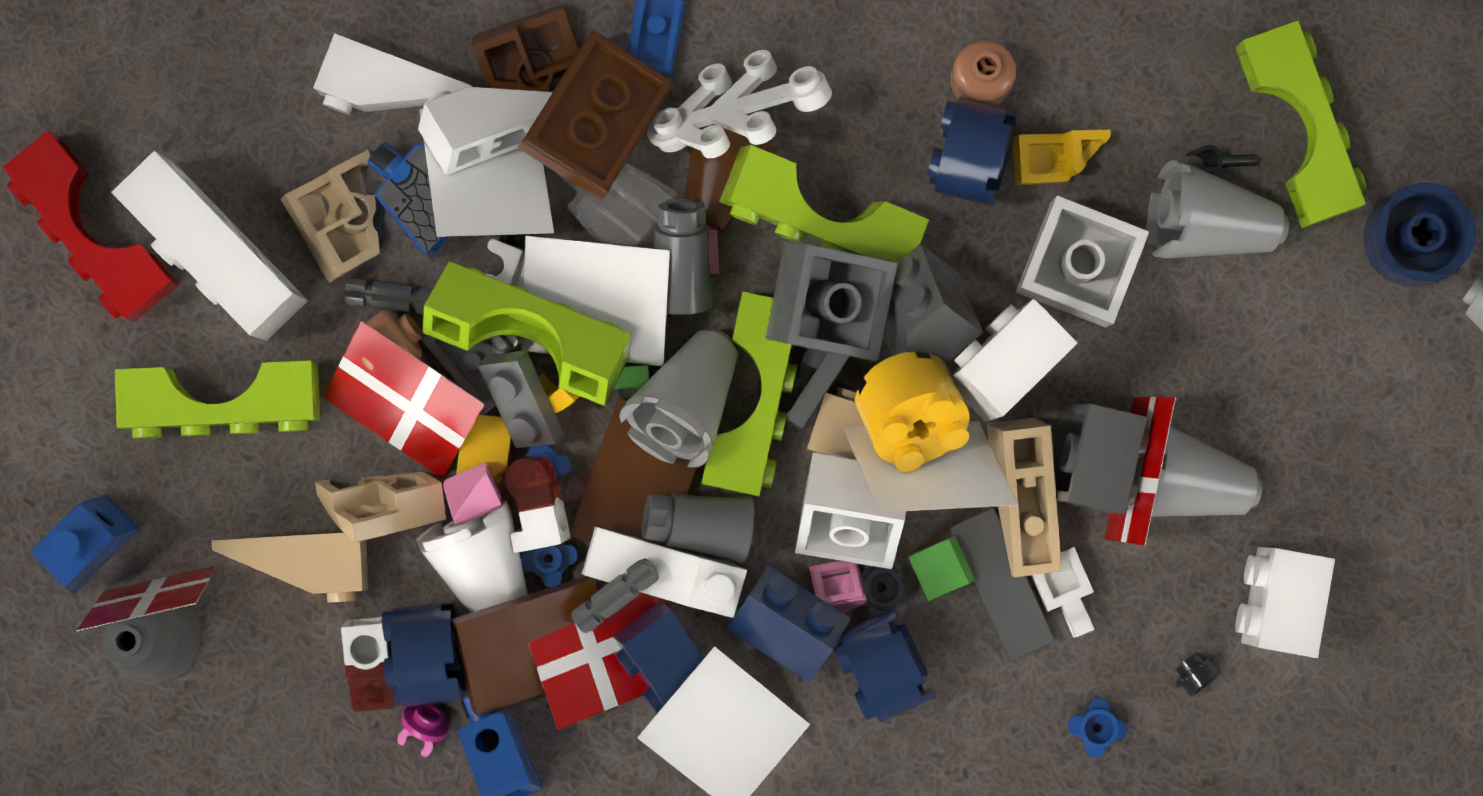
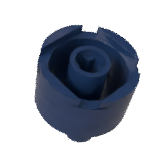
[928,97,1018,207]
[1363,183,1476,286]
[382,601,466,707]
[834,607,936,723]

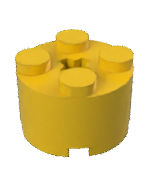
[855,352,970,472]

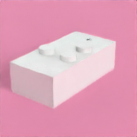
[111,151,308,341]
[951,299,1077,422]

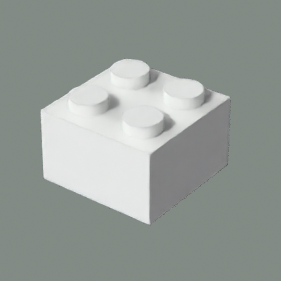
[1016,196,1149,328]
[795,453,906,569]
[1235,547,1335,658]

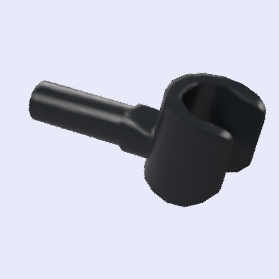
[1186,144,1257,174]

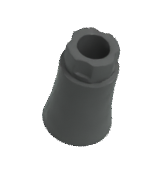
[654,199,715,315]
[642,493,755,564]

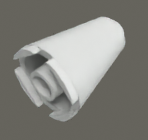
[416,500,528,613]

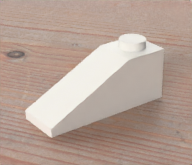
[313,33,472,115]
[418,87,553,176]
[582,526,747,618]

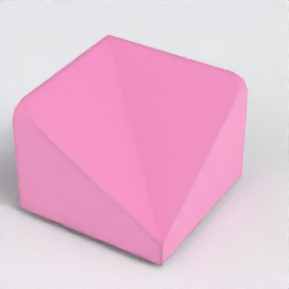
[443,462,501,525]

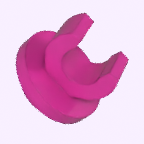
[398,704,450,758]

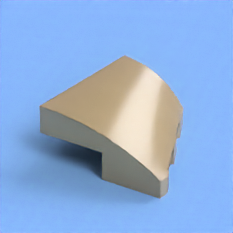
[280,149,380,283]
[315,472,446,543]

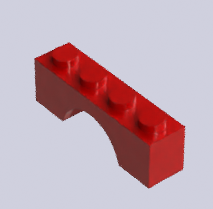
[2,130,180,322]

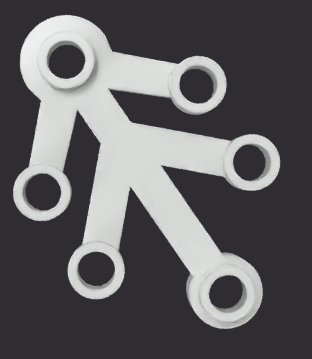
[647,50,832,158]

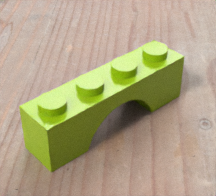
[1235,21,1367,229]
[719,145,929,263]
[423,261,632,406]
[702,291,797,496]
[115,360,321,438]

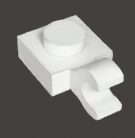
[1031,547,1094,638]

